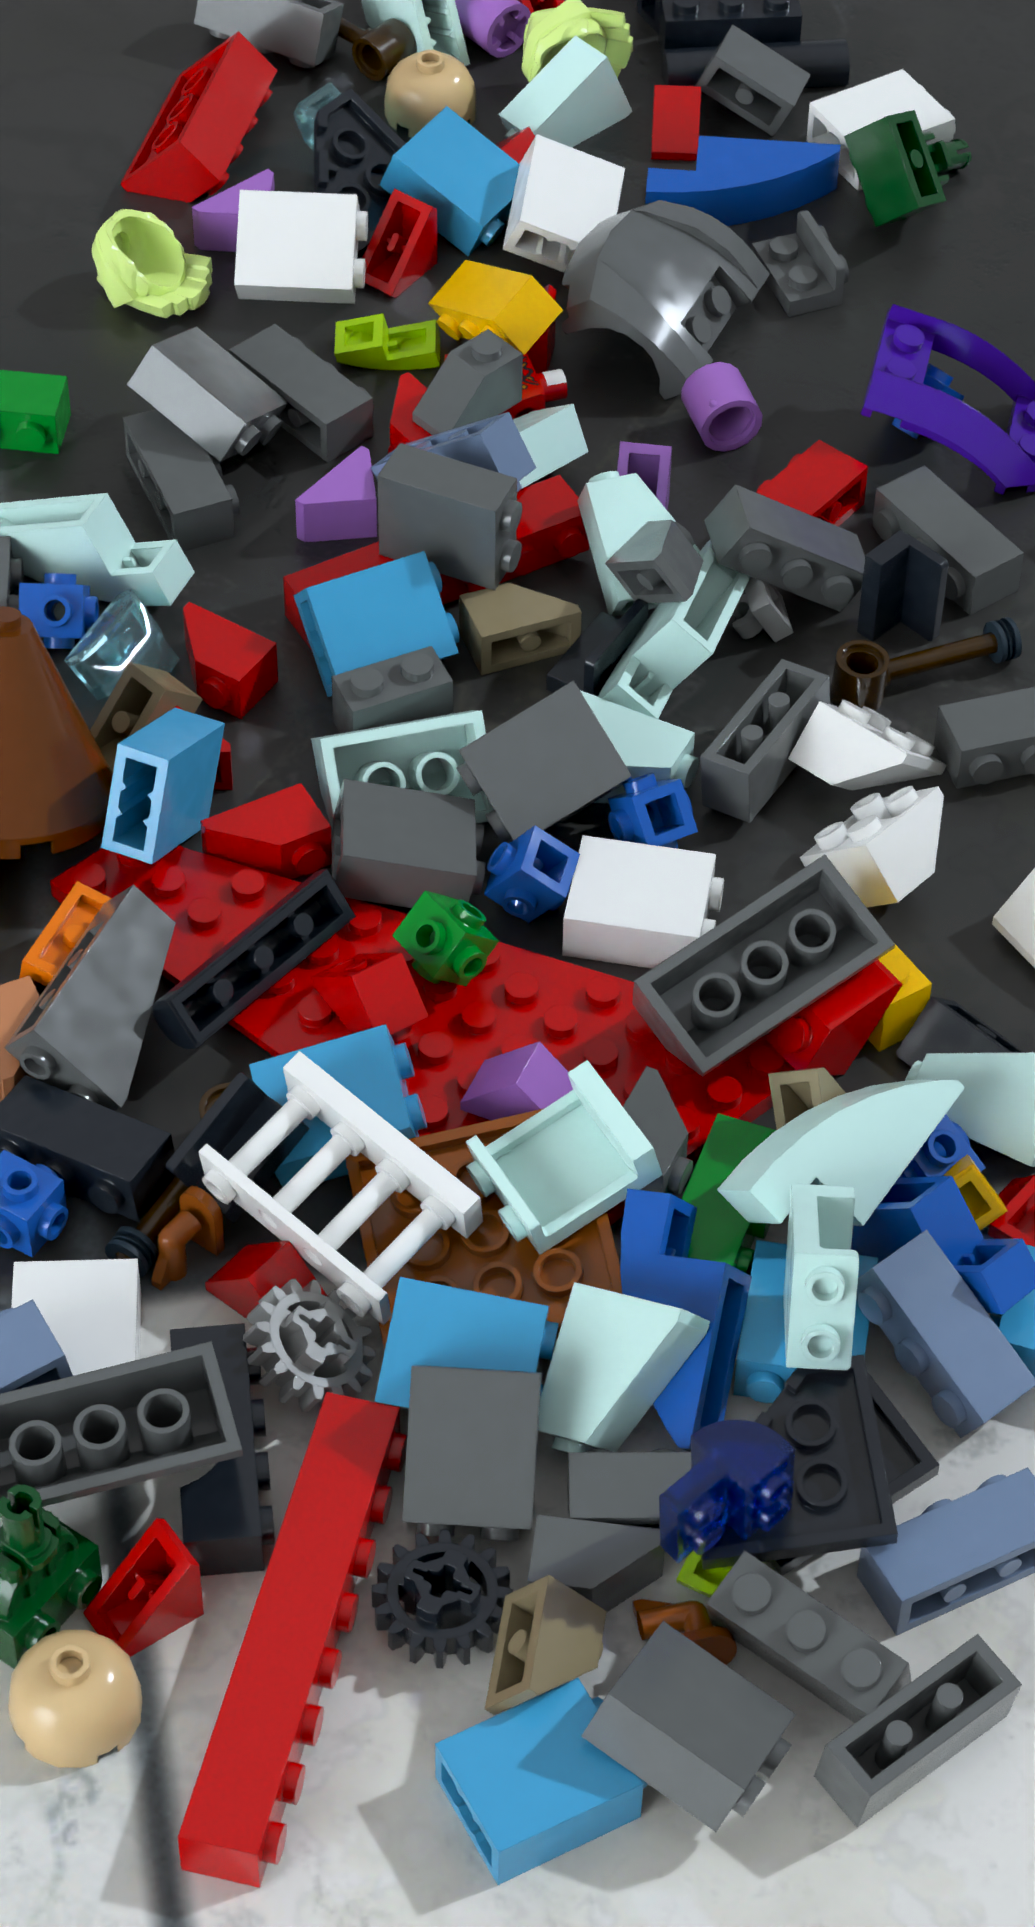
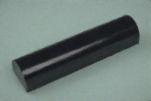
[661,38,850,94]
[153,869,356,1049]

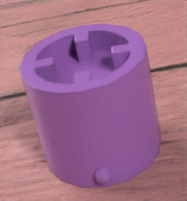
[455,0,531,58]
[681,362,763,452]

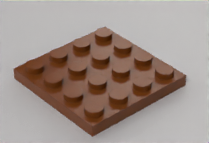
[345,1108,622,1351]

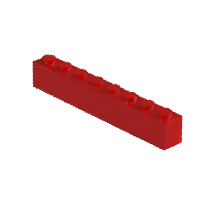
[178,1392,407,1888]

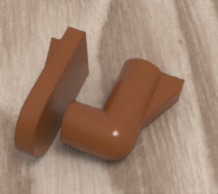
[151,1186,225,1290]
[632,1599,737,1665]

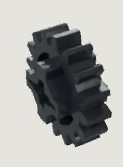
[371,1530,514,1668]

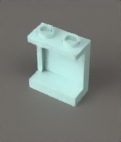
[466,1060,663,1255]
[783,1184,859,1370]

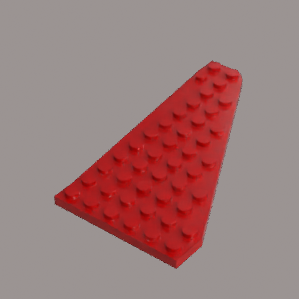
[50,846,795,1226]

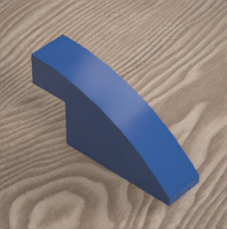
[645,136,841,226]
[851,1176,1035,1315]
[620,1189,752,1460]

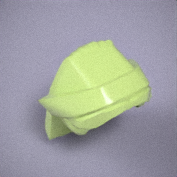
[522,0,633,82]
[92,209,213,318]

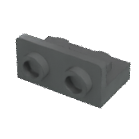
[751,210,849,317]

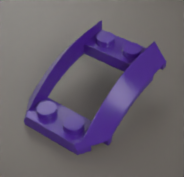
[860,304,1035,494]

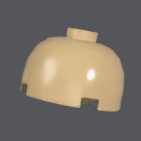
[384,50,476,137]
[8,1630,142,1768]

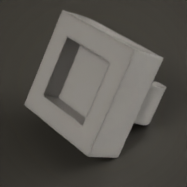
[732,577,793,642]

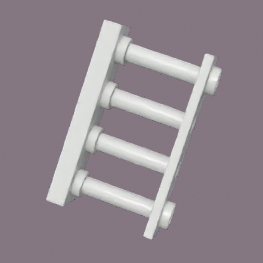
[198,1051,483,1325]

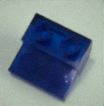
[659,1420,795,1563]

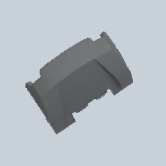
[562,200,770,400]

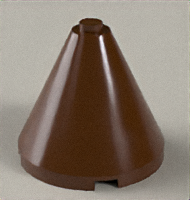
[0,606,113,859]

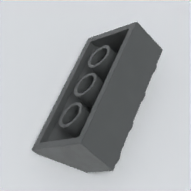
[632,854,895,1077]
[0,1341,243,1518]

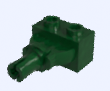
[844,110,972,227]
[0,1485,103,1669]

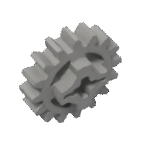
[243,1279,376,1413]

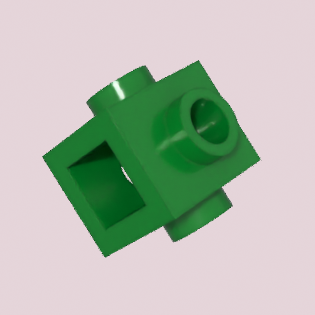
[392,890,499,986]

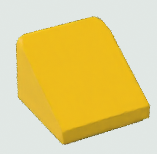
[943,1154,1008,1230]

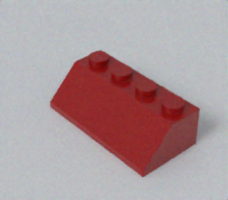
[120,31,278,203]

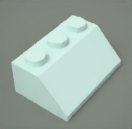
[311,710,494,828]

